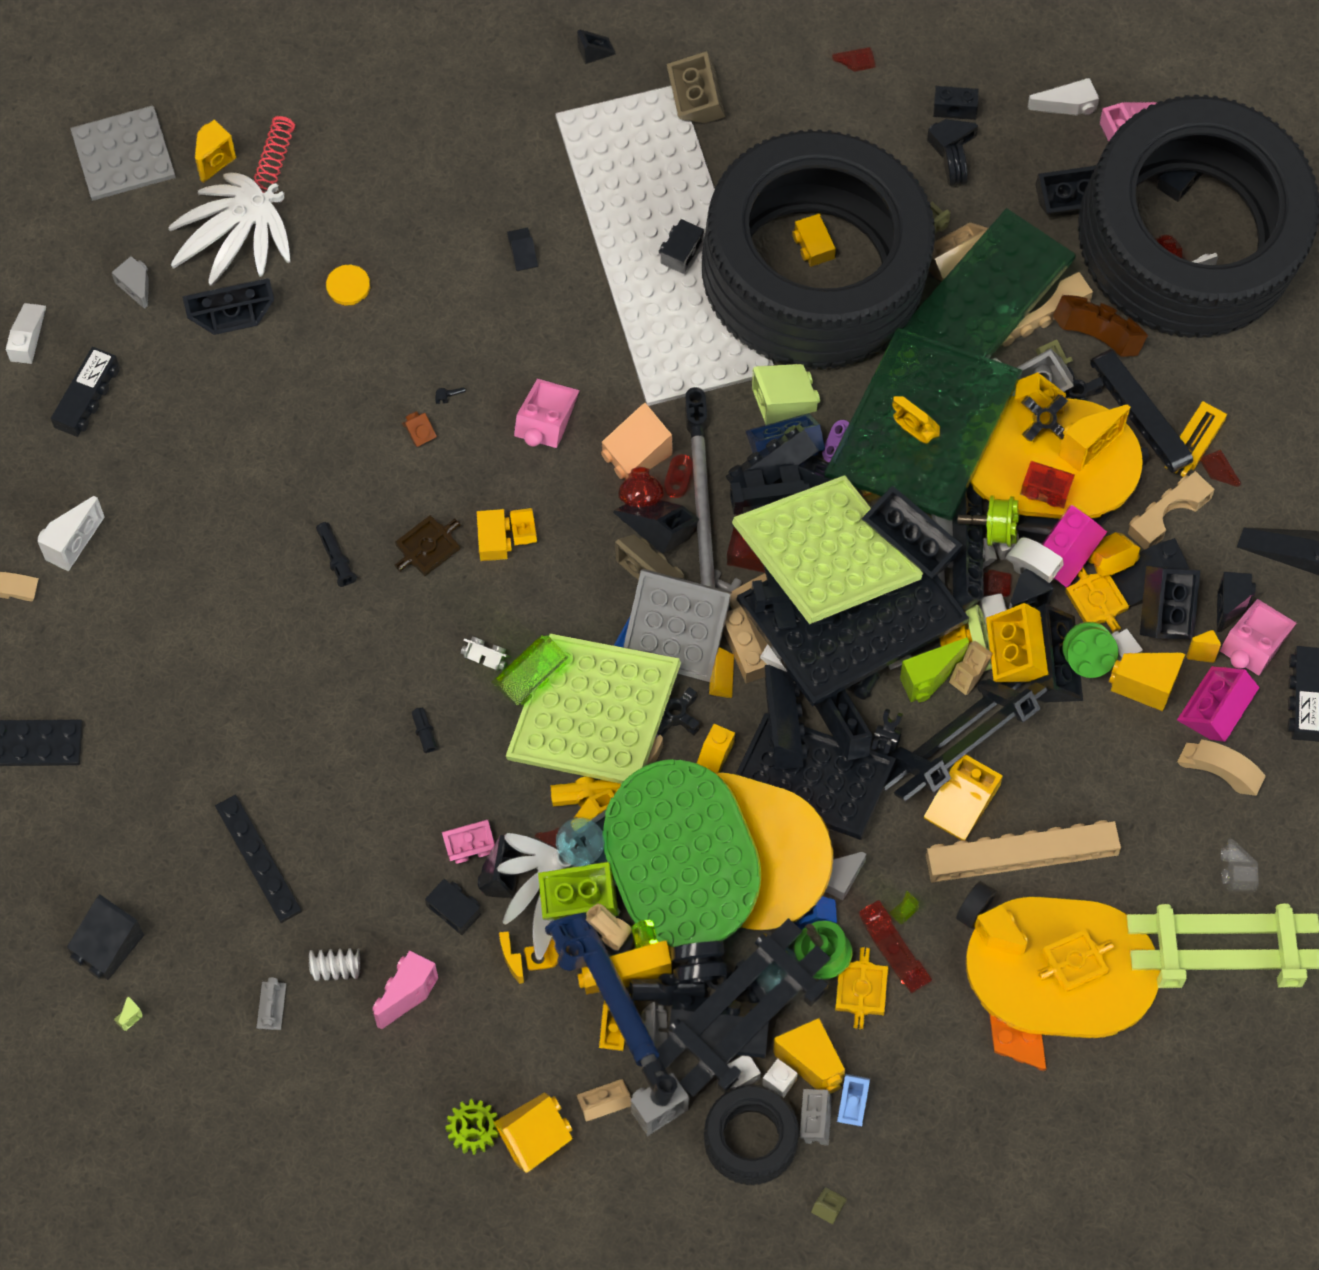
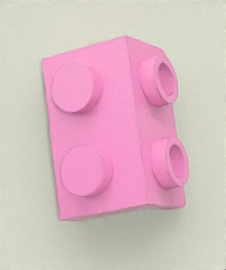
[442,819,495,864]

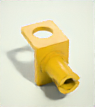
[524,938,570,971]

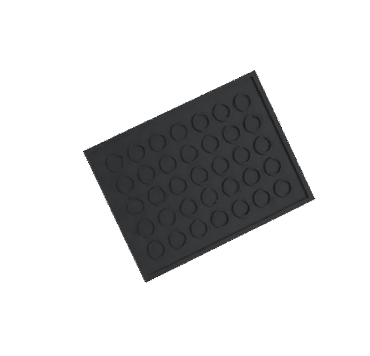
[737,571,969,707]

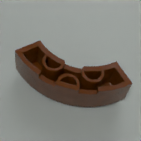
[1052,295,1148,357]

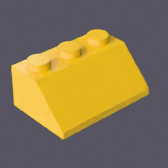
[986,603,1048,682]

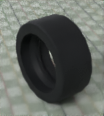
[956,881,996,929]

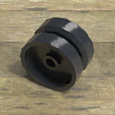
[670,941,728,983]

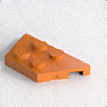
[989,1013,1046,1071]

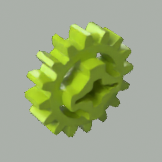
[446,1099,499,1155]

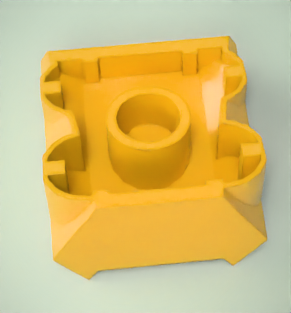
[892,396,940,444]
[1087,532,1140,576]

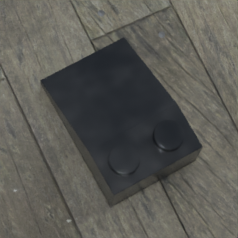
[1111,538,1189,608]

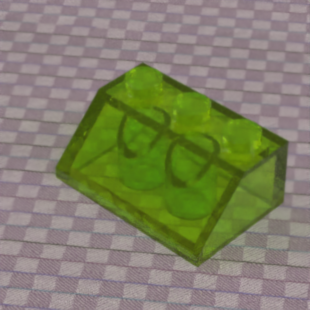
[491,635,568,706]

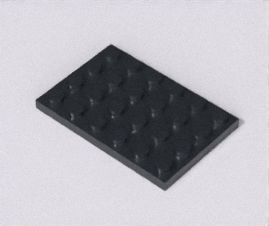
[735,713,896,840]

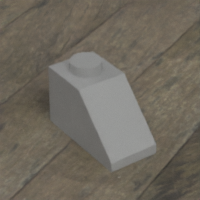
[112,256,149,309]
[825,852,866,900]

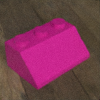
[1042,505,1107,588]
[1177,666,1259,742]

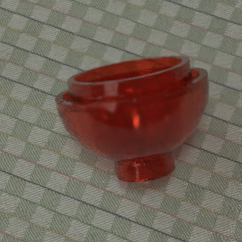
[618,467,664,507]

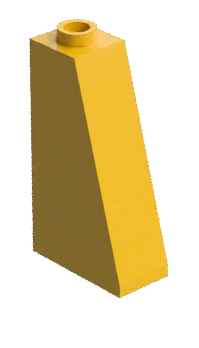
[577,941,671,995]

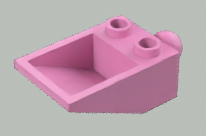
[514,379,580,448]
[1220,599,1297,675]

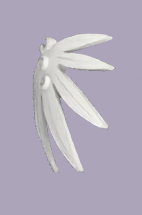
[169,173,290,286]
[497,832,620,960]

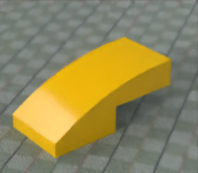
[499,932,524,984]

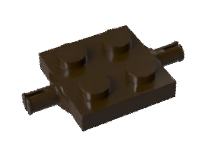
[394,515,460,576]

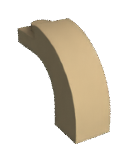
[1177,740,1266,796]

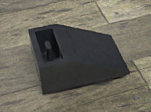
[613,496,699,554]

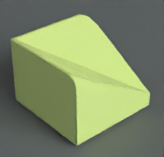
[114,997,143,1031]

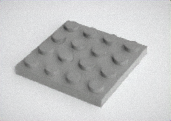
[70,106,176,201]
[623,569,732,682]

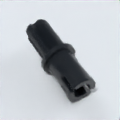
[412,707,438,754]

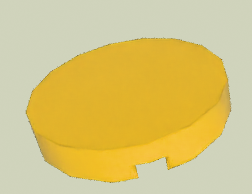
[326,265,370,306]

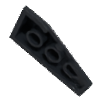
[1237,527,1319,575]

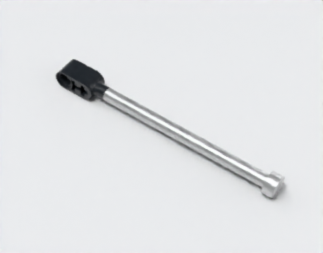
[685,387,715,588]

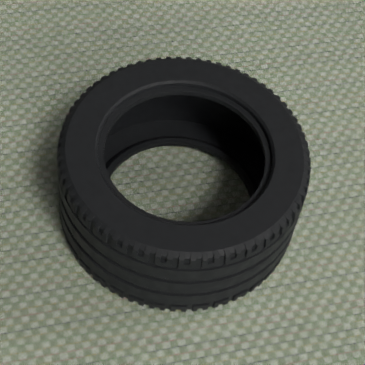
[1078,94,1319,338]
[701,129,935,369]

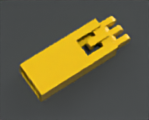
[1165,401,1227,477]

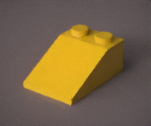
[1059,404,1131,472]

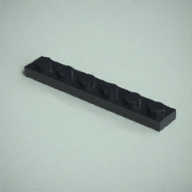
[215,794,302,923]

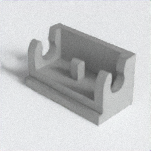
[800,1089,832,1145]

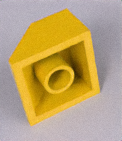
[195,120,236,183]

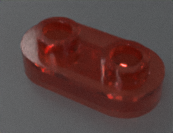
[664,454,693,498]

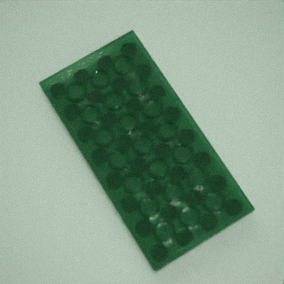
[895,208,1076,387]

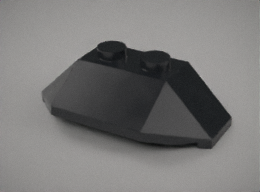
[182,278,274,335]

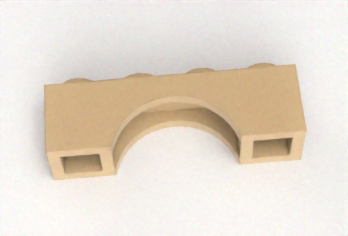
[1128,471,1215,550]

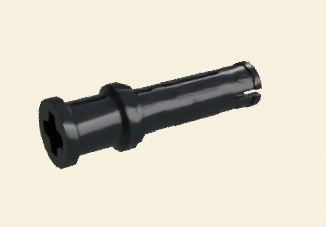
[316,522,357,587]

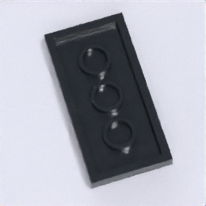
[0,719,83,766]

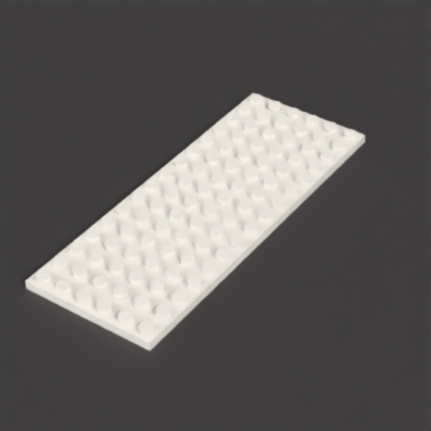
[556,86,774,406]

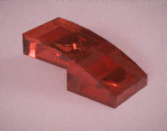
[983,569,1011,596]

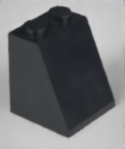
[67,894,144,980]

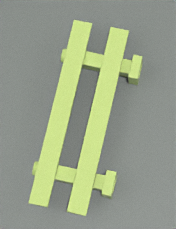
[1126,904,1319,988]

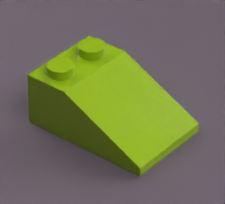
[900,637,969,702]
[538,862,619,920]

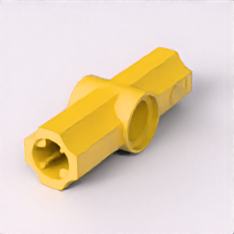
[550,777,621,807]

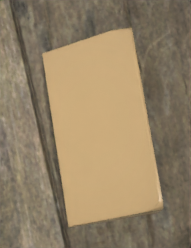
[577,1079,631,1122]

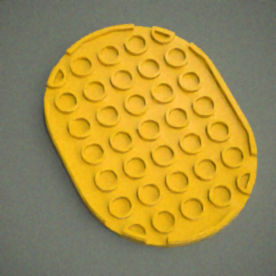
[960,396,1142,519]
[715,773,833,931]
[966,897,1160,1038]

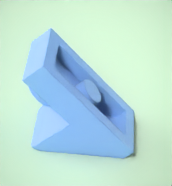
[837,1074,870,1126]

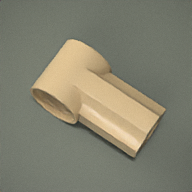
[586,904,632,950]

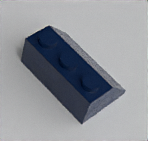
[745,413,825,456]

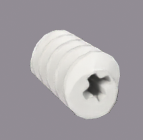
[309,948,360,981]

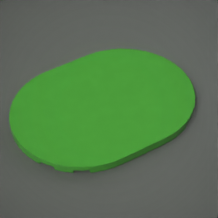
[602,759,761,947]

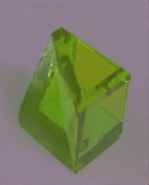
[889,891,919,924]

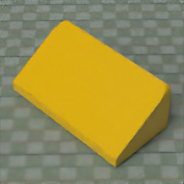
[1186,630,1221,663]
[709,647,734,698]

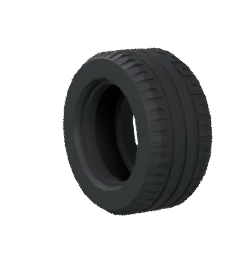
[704,1085,799,1185]

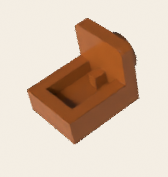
[402,411,437,447]

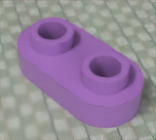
[822,420,855,465]

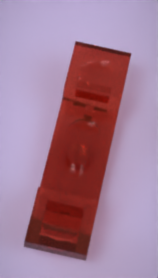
[859,900,932,993]

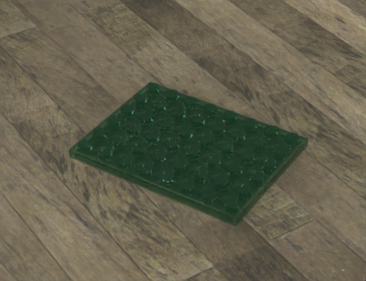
[825,328,1022,521]

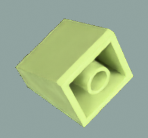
[752,364,820,425]

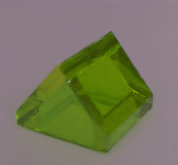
[631,920,658,948]

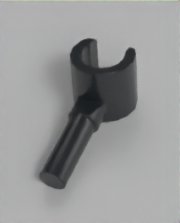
[435,387,466,404]

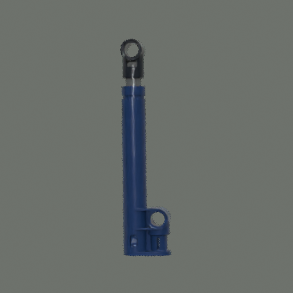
[545,912,678,1106]

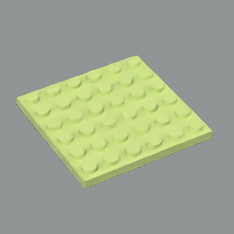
[732,475,923,624]
[506,634,681,784]

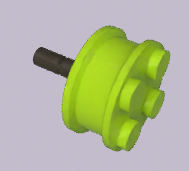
[957,495,1019,547]

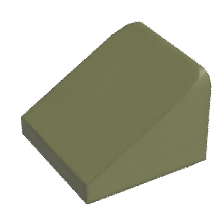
[811,1187,847,1224]

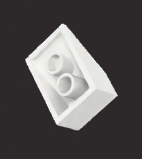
[38,496,104,571]

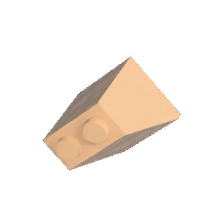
[601,403,672,483]

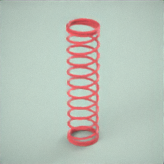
[254,116,295,193]

